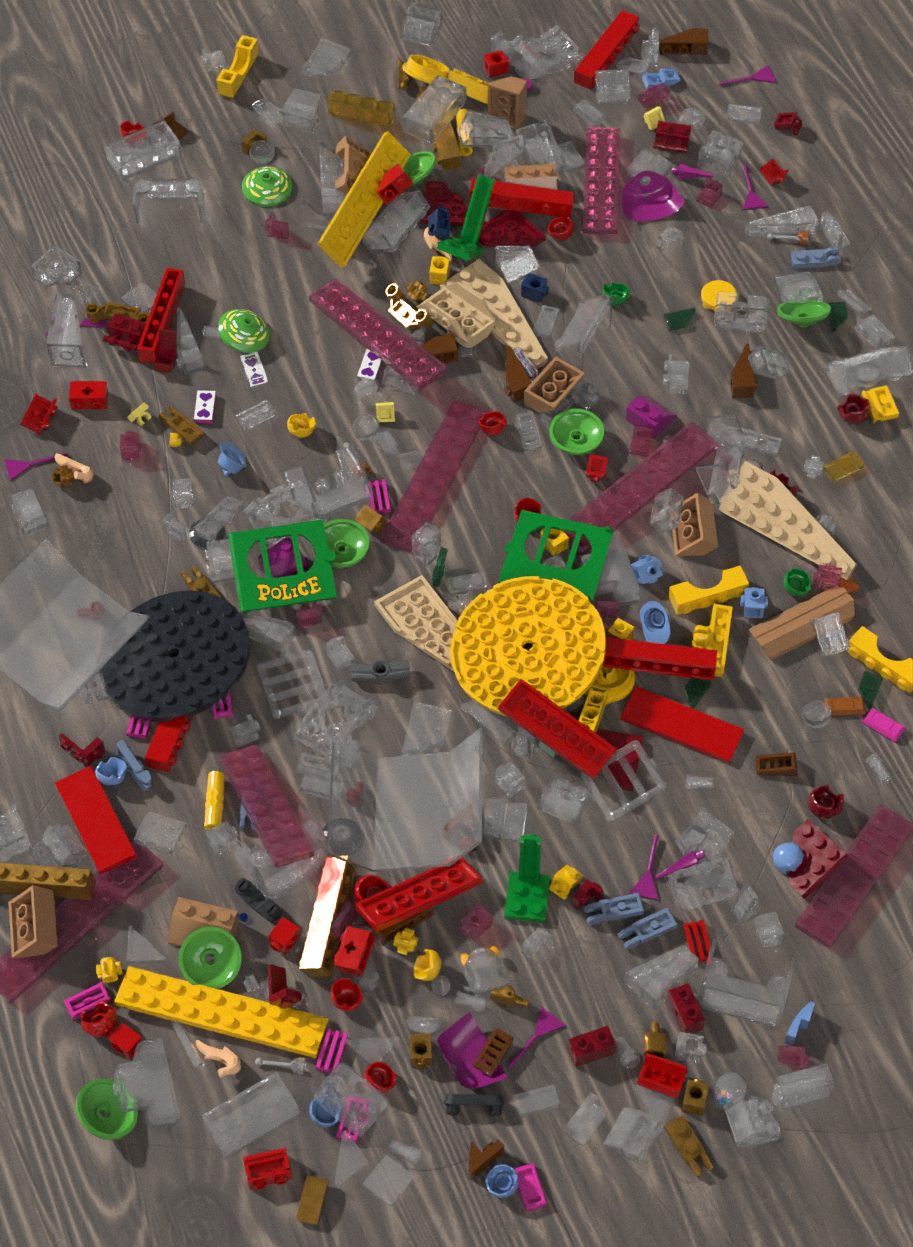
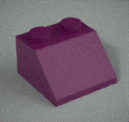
[626,396,677,439]
[258,536,310,578]

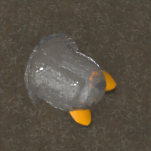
[461,946,512,993]

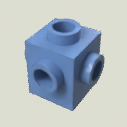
[630,555,663,584]
[740,587,768,618]

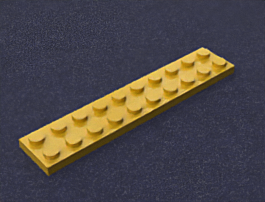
[317,131,411,268]
[114,966,329,1058]

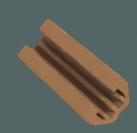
[749,587,855,660]

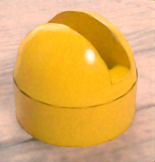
[169,433,182,447]

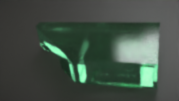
[828,302,848,332]
[664,308,696,331]
[432,547,448,587]
[858,671,883,709]
[685,678,712,709]

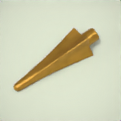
[397,58,409,90]

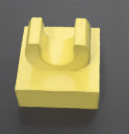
[643,107,665,130]
[127,402,151,426]
[376,402,395,423]

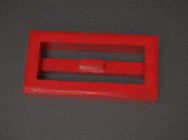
[683,920,713,963]

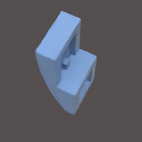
[642,68,680,89]
[785,1002,815,1046]

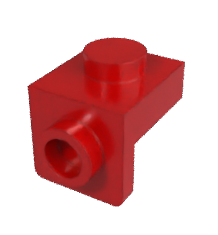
[759,158,789,185]
[585,454,608,482]

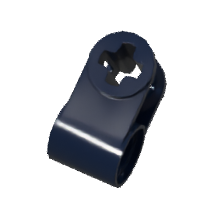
[428,206,451,241]

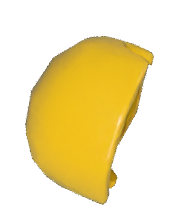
[287,413,316,439]
[413,949,442,981]

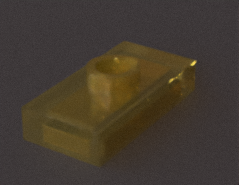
[823,450,864,483]

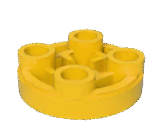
[701,280,737,313]

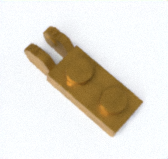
[159,406,205,446]
[181,566,222,598]
[664,1115,713,1177]

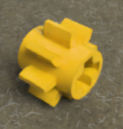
[394,928,419,956]
[96,957,122,983]

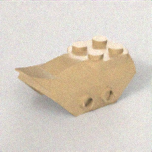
[416,282,496,348]

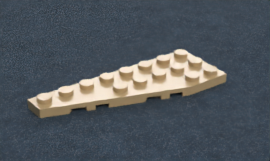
[440,259,548,370]
[718,461,857,581]
[374,575,458,672]

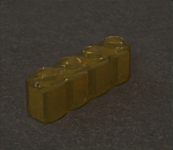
[327,90,395,127]

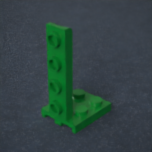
[437,174,496,261]
[504,834,550,923]

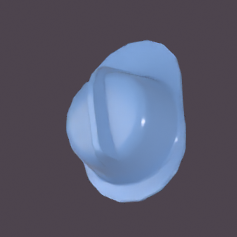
[218,442,247,476]
[640,601,671,644]

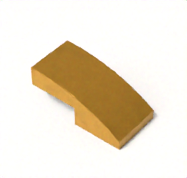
[296,1175,329,1225]

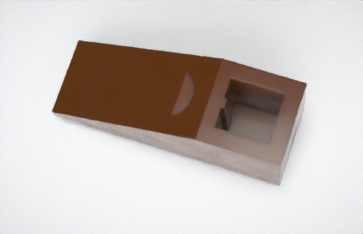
[658,28,708,55]
[730,344,758,398]

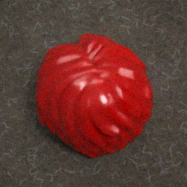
[353,875,391,902]
[81,1001,117,1038]

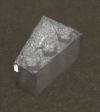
[457,109,513,147]

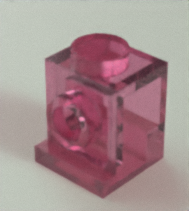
[120,431,141,461]
[460,903,493,941]

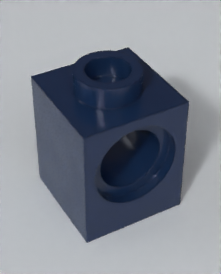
[521,273,549,303]

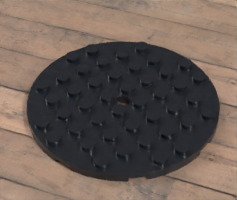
[99,591,251,722]

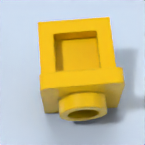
[549,865,584,900]

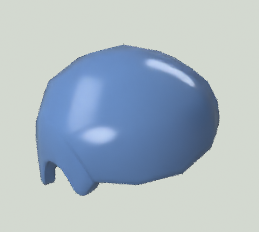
[95,757,127,786]
[772,842,804,874]
[309,1095,342,1128]
[485,1164,519,1198]

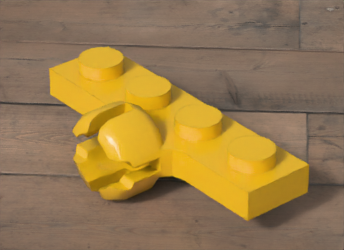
[692,603,733,677]

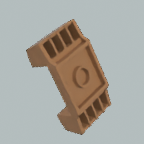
[335,136,371,195]

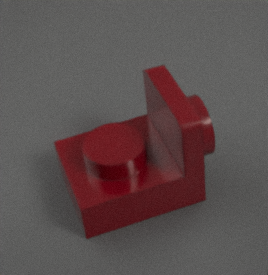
[774,112,802,135]
[572,879,604,910]

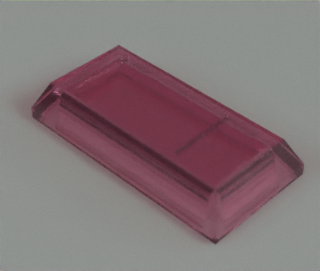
[331,900,358,943]

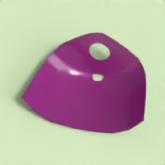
[621,170,685,222]
[437,1012,507,1089]

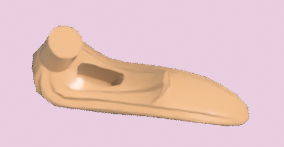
[423,227,452,262]
[55,453,94,484]
[196,1040,241,1077]

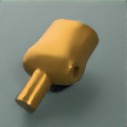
[490,983,530,1008]
[643,1021,668,1058]

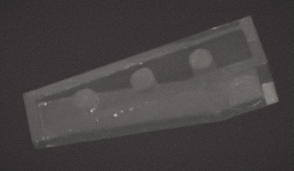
[745,206,819,236]
[176,307,205,376]
[240,613,296,654]

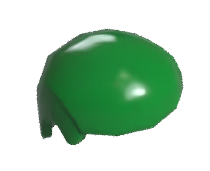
[602,282,630,306]
[783,568,811,597]

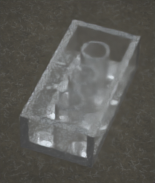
[402,75,467,144]
[104,120,182,181]
[361,191,431,254]
[201,1072,300,1160]

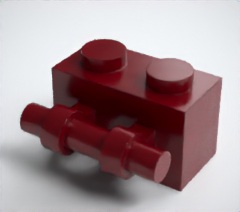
[653,121,692,154]
[103,313,146,351]

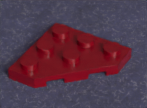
[420,180,469,227]
[478,210,546,249]
[596,729,643,792]
[789,819,848,899]

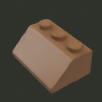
[488,76,527,130]
[504,164,557,190]
[524,356,585,413]
[669,493,718,557]
[9,885,58,959]
[168,897,240,947]

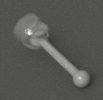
[255,1057,307,1075]

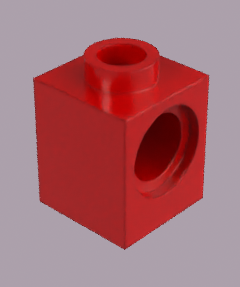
[484,50,510,78]
[268,917,301,955]
[108,1023,144,1060]

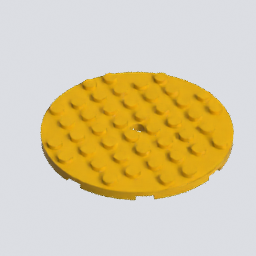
[450,576,606,716]

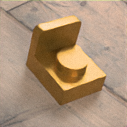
[241,129,268,155]

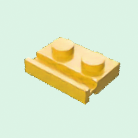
[861,385,899,423]

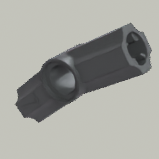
[351,660,411,685]

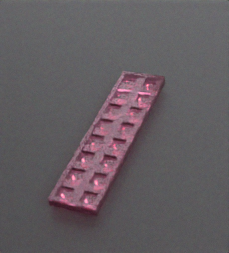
[583,127,620,235]
[219,745,314,869]
[794,804,913,949]

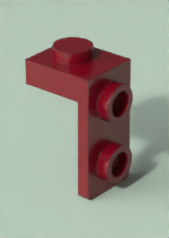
[153,329,177,373]
[58,733,105,767]
[268,964,302,1008]

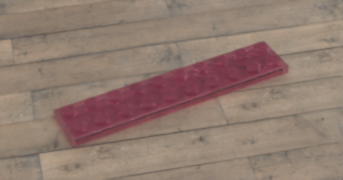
[309,279,448,390]
[380,401,487,555]
[563,421,718,556]
[0,838,164,1004]

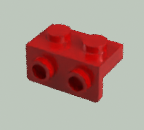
[20,394,58,435]
[637,1053,688,1099]

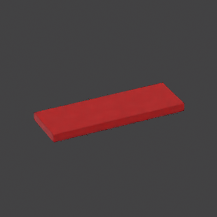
[497,679,617,780]
[620,686,745,764]
[54,766,137,875]
[355,856,483,933]

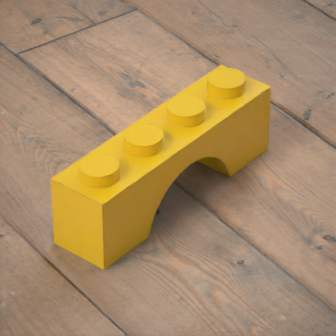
[217,35,259,98]
[669,565,749,615]
[846,626,913,693]

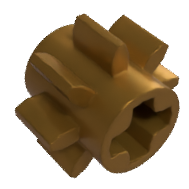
[406,280,428,302]
[51,465,75,489]

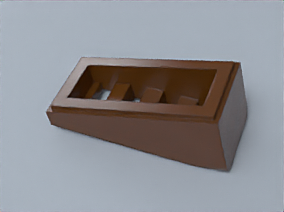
[756,752,798,776]
[473,1028,514,1077]

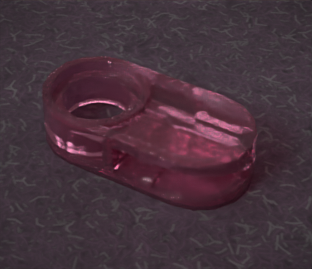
[637,83,670,107]

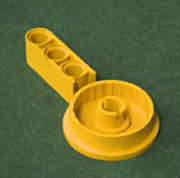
[402,54,489,104]
[579,667,635,733]

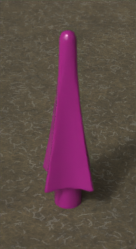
[672,163,714,180]
[655,849,706,880]

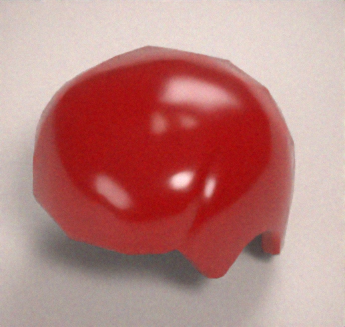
[120,120,147,144]
[548,217,574,241]
[478,411,507,436]
[514,498,541,522]
[331,978,363,1012]
[364,1062,397,1094]

